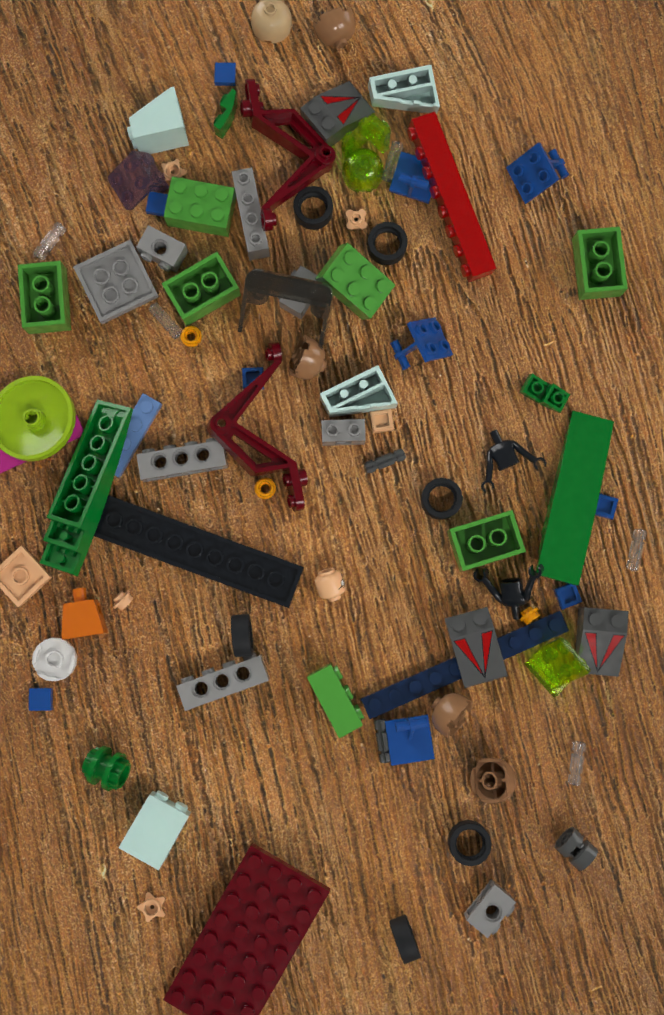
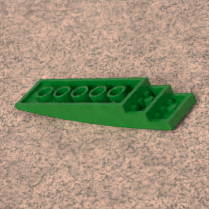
[40,399,133,577]
[535,411,614,586]

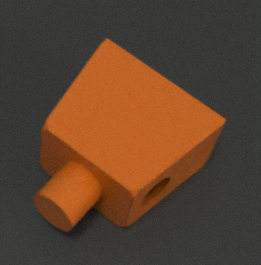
[62,588,108,640]

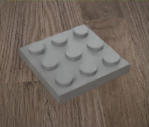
[73,239,159,324]

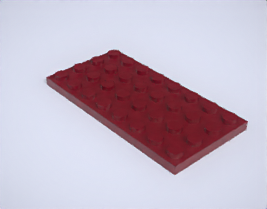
[163,843,330,1015]

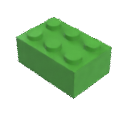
[163,176,237,237]
[572,227,628,300]
[315,243,395,320]
[161,252,241,327]
[18,261,71,334]
[447,510,526,572]
[307,663,364,738]

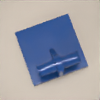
[506,142,569,204]
[389,151,431,204]
[390,317,453,370]
[385,714,435,766]

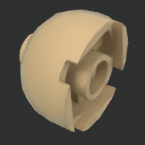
[251,0,292,43]

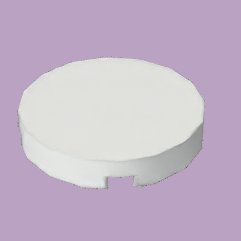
[32,638,77,681]

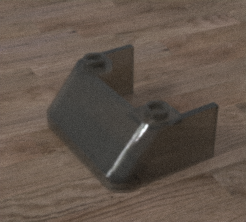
[238,269,333,349]

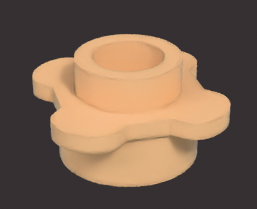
[346,209,367,230]
[113,590,133,611]

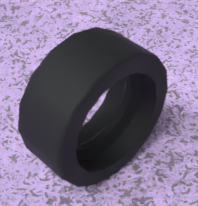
[293,186,333,230]
[367,222,408,265]
[420,478,463,520]
[231,614,253,657]
[448,820,492,866]
[389,915,421,964]

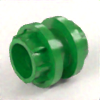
[82,746,131,791]

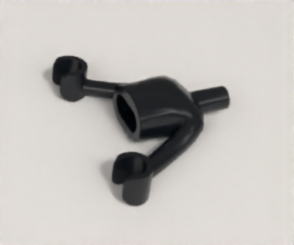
[481,430,547,493]
[473,564,544,620]

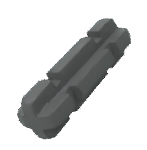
[364,449,406,474]
[374,719,390,763]

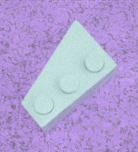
[368,65,440,114]
[320,365,398,417]

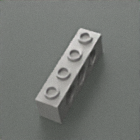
[231,167,270,261]
[136,438,228,482]
[176,652,270,711]

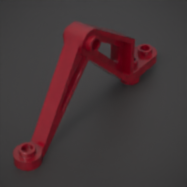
[240,79,336,231]
[207,342,308,512]

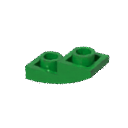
[213,88,238,139]
[519,373,570,413]

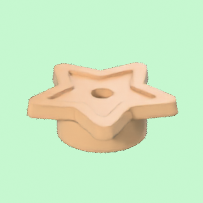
[161,159,187,181]
[137,892,165,922]

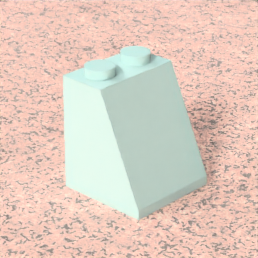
[127,87,189,156]
[119,790,191,870]

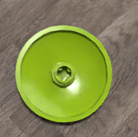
[0,376,76,461]

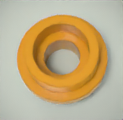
[180,326,202,347]
[254,478,276,499]
[519,606,541,625]

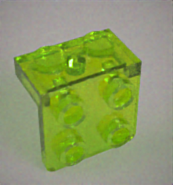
[342,113,391,161]
[524,637,591,697]

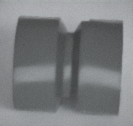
[554,827,598,871]

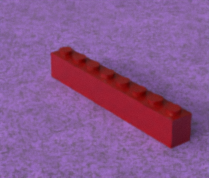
[407,111,497,283]

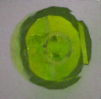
[342,148,384,193]

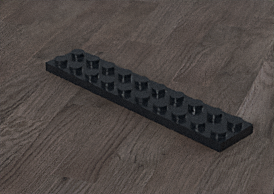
[94,495,304,608]

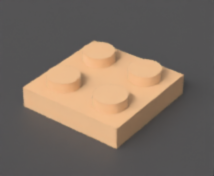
[0,546,52,607]

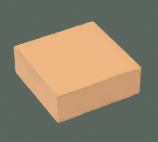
[370,409,394,434]

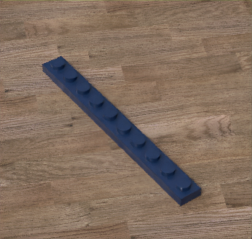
[361,611,569,719]

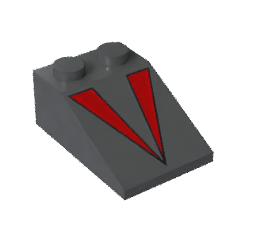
[300,81,375,147]
[445,607,508,688]
[574,607,629,677]

